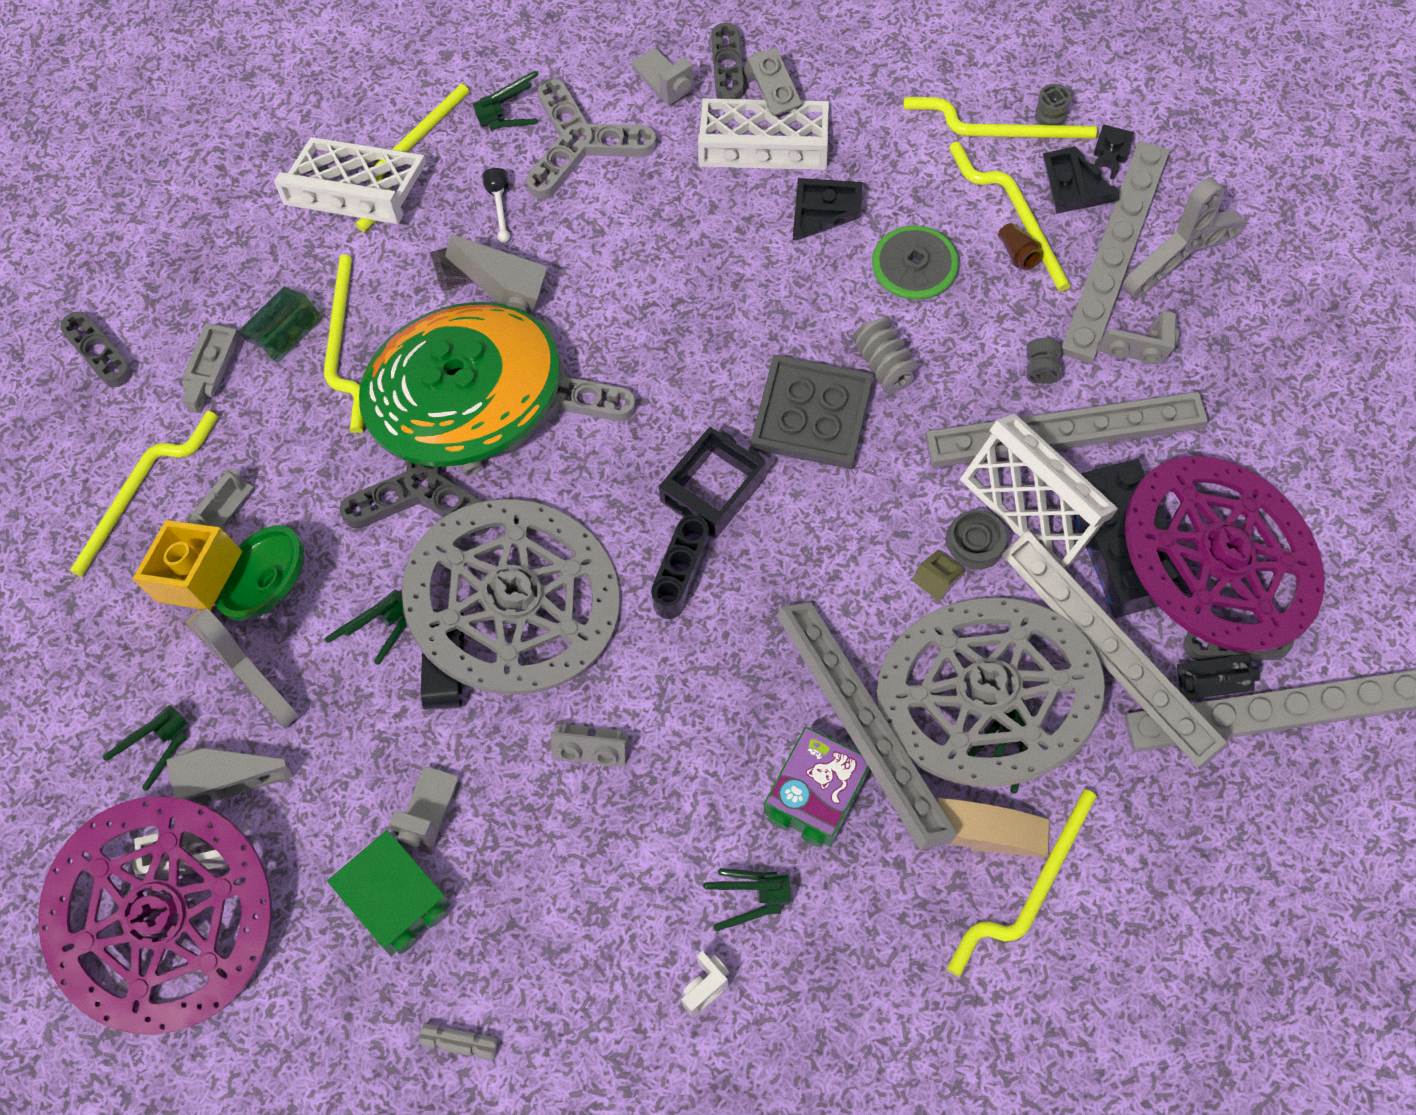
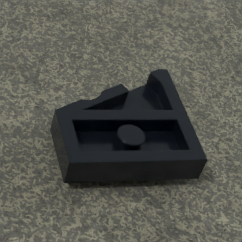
[1043,146,1119,214]
[793,178,863,240]

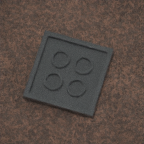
[750,354,874,469]

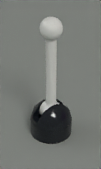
[482,168,510,243]

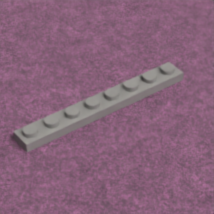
[1061,141,1170,364]
[925,392,1208,468]
[1001,531,1229,770]
[777,602,957,851]
[1124,670,1416,753]

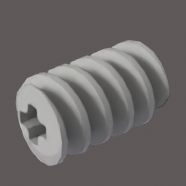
[851,318,918,394]

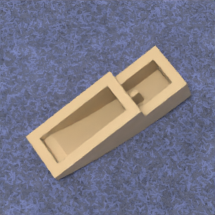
[937,798,1049,858]

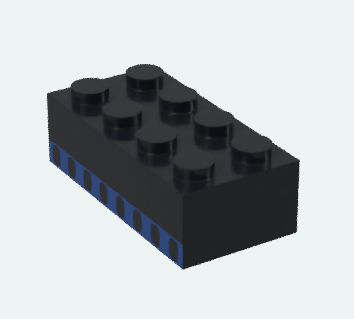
[1070,458,1189,618]

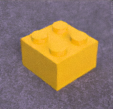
[132,520,243,611]

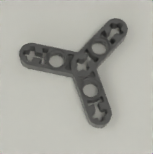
[340,462,491,536]

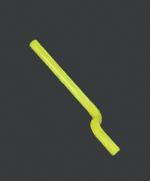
[355,83,469,232]
[903,97,1097,139]
[949,141,1071,292]
[324,254,364,433]
[70,411,218,577]
[946,789,1097,977]

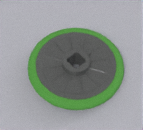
[872,225,959,300]

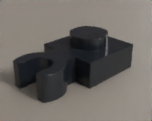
[1093,124,1134,180]

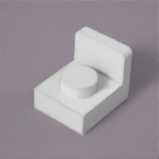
[681,951,729,1019]

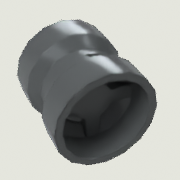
[1035,84,1071,125]
[1026,338,1062,384]

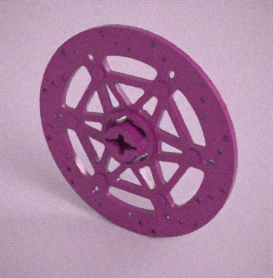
[1125,456,1325,653]
[38,797,272,1035]

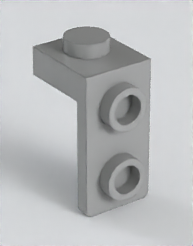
[743,47,801,116]
[632,48,693,106]
[1097,310,1179,364]
[389,767,459,848]

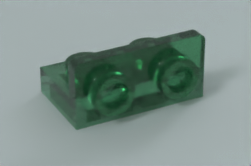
[238,286,322,363]

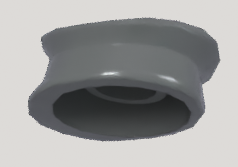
[945,510,1008,570]

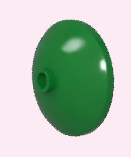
[215,525,304,621]

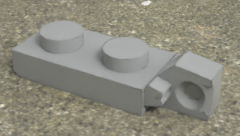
[182,323,241,414]

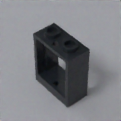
[658,426,766,539]

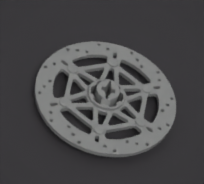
[402,499,620,695]
[877,598,1105,787]

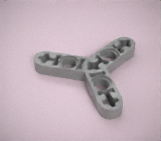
[527,78,656,199]
[1123,177,1247,299]
[502,319,636,453]
[184,608,299,729]

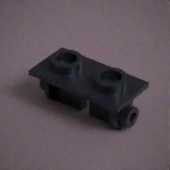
[1176,654,1260,700]

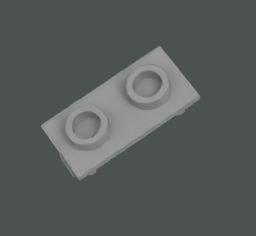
[185,468,254,529]
[551,723,629,767]

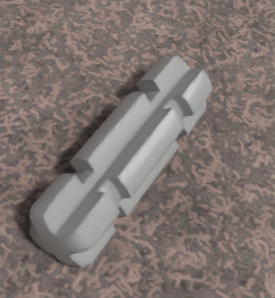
[419,1024,498,1060]

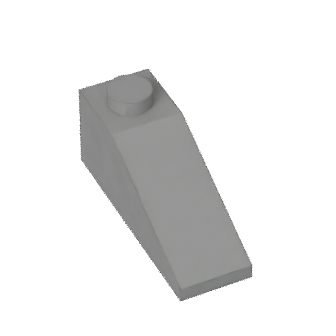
[445,234,547,314]
[166,748,294,805]

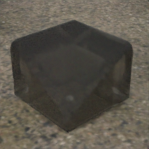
[430,247,473,291]

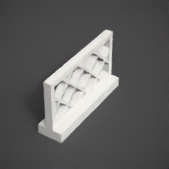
[698,98,829,170]
[274,137,427,224]
[960,413,1118,570]

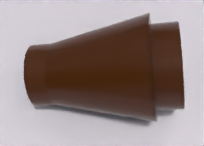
[998,223,1043,270]

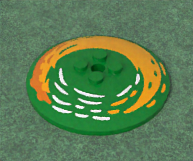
[359,302,561,467]

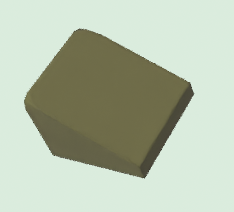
[912,550,966,601]

